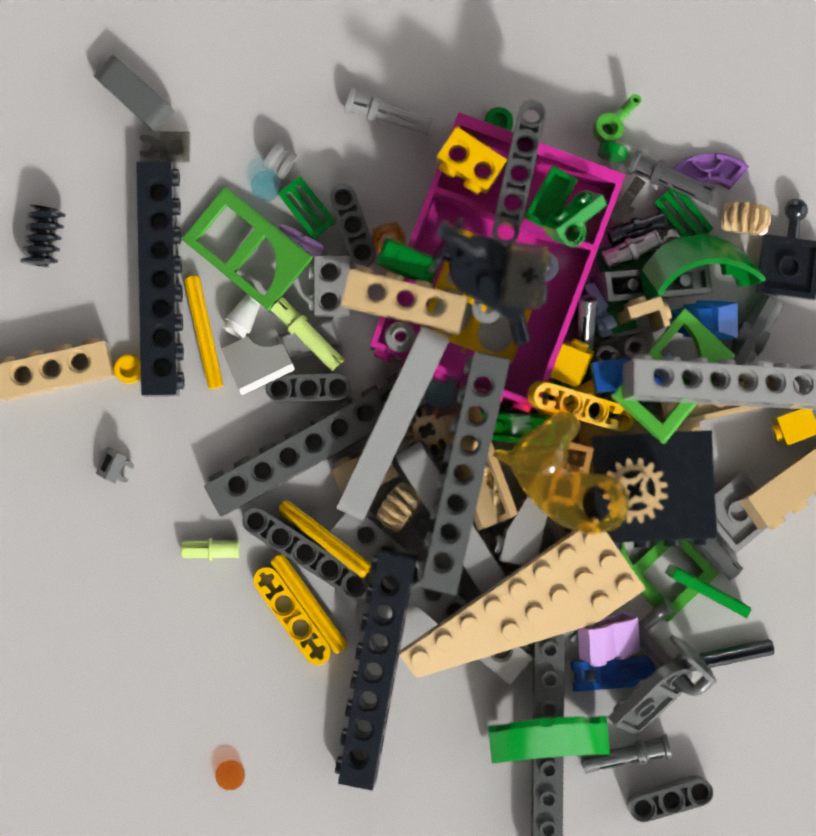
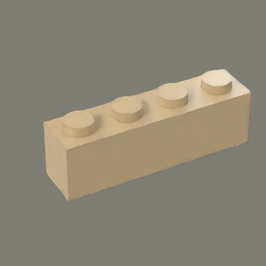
[739,445,816,530]

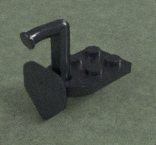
[427,217,547,323]

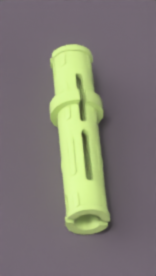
[271,297,345,372]

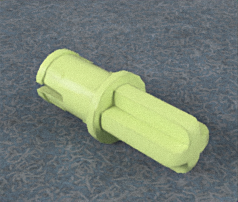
[181,538,240,561]

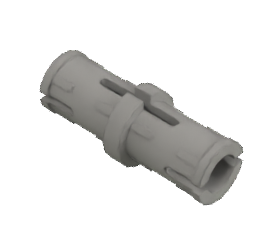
[601,230,662,269]

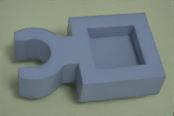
[577,282,617,338]

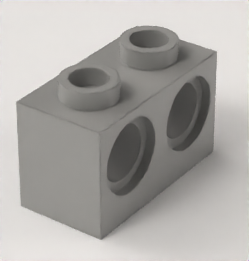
[309,256,351,317]

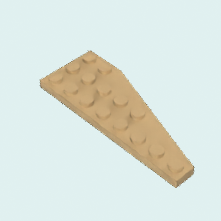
[398,516,646,678]

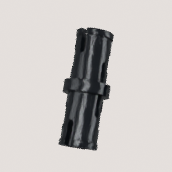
[606,211,668,246]

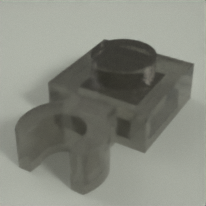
[140,131,191,162]
[608,176,646,226]

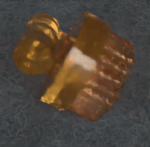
[372,222,406,254]

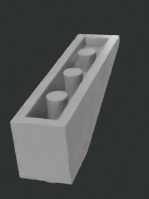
[494,450,562,565]

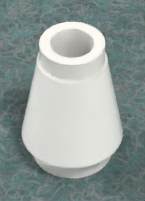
[223,294,260,339]

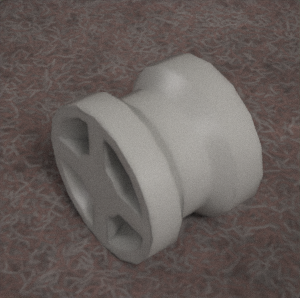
[263,142,298,179]

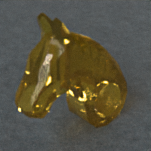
[493,411,630,535]

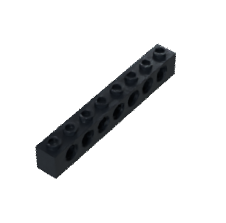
[136,161,185,397]
[335,549,417,791]

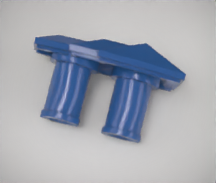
[667,300,738,340]

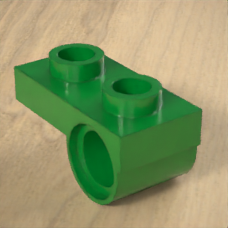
[541,190,607,247]

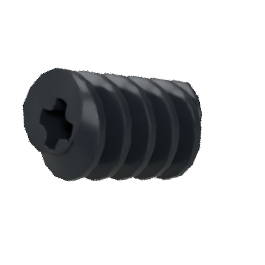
[20,205,66,268]

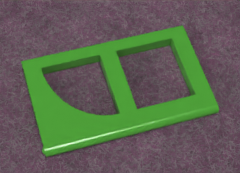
[181,187,313,311]
[611,309,735,444]
[621,540,718,622]

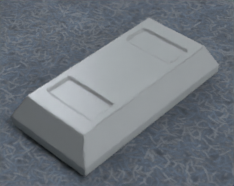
[278,318,342,361]

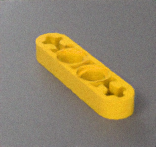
[528,381,634,432]
[253,567,331,665]

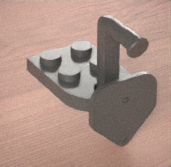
[608,598,717,736]

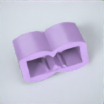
[578,612,640,666]

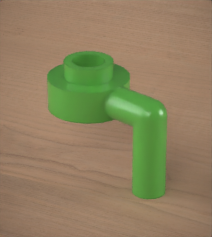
[592,94,641,143]

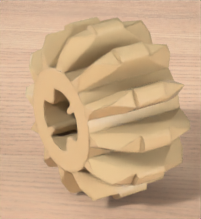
[720,201,771,235]
[404,406,446,455]
[377,482,423,533]

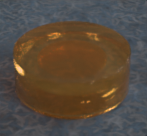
[215,760,246,790]

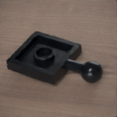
[755,198,816,301]

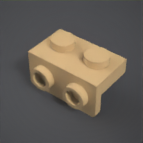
[616,296,672,332]

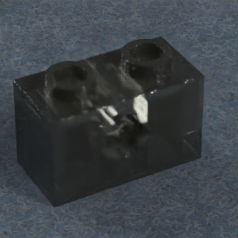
[499,242,551,311]

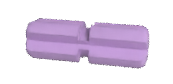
[279,224,325,258]

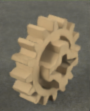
[602,458,668,523]

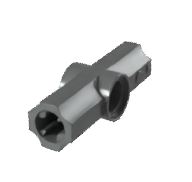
[730,293,783,382]

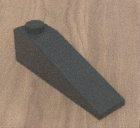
[590,264,713,305]

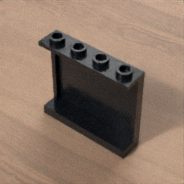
[592,430,718,548]

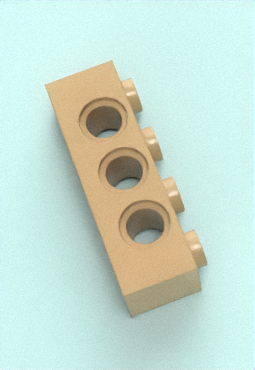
[341,266,468,335]
[0,337,116,402]

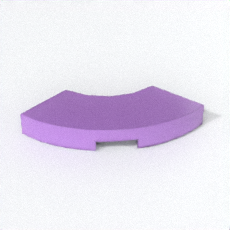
[672,153,749,190]

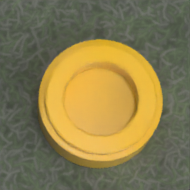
[114,354,141,384]

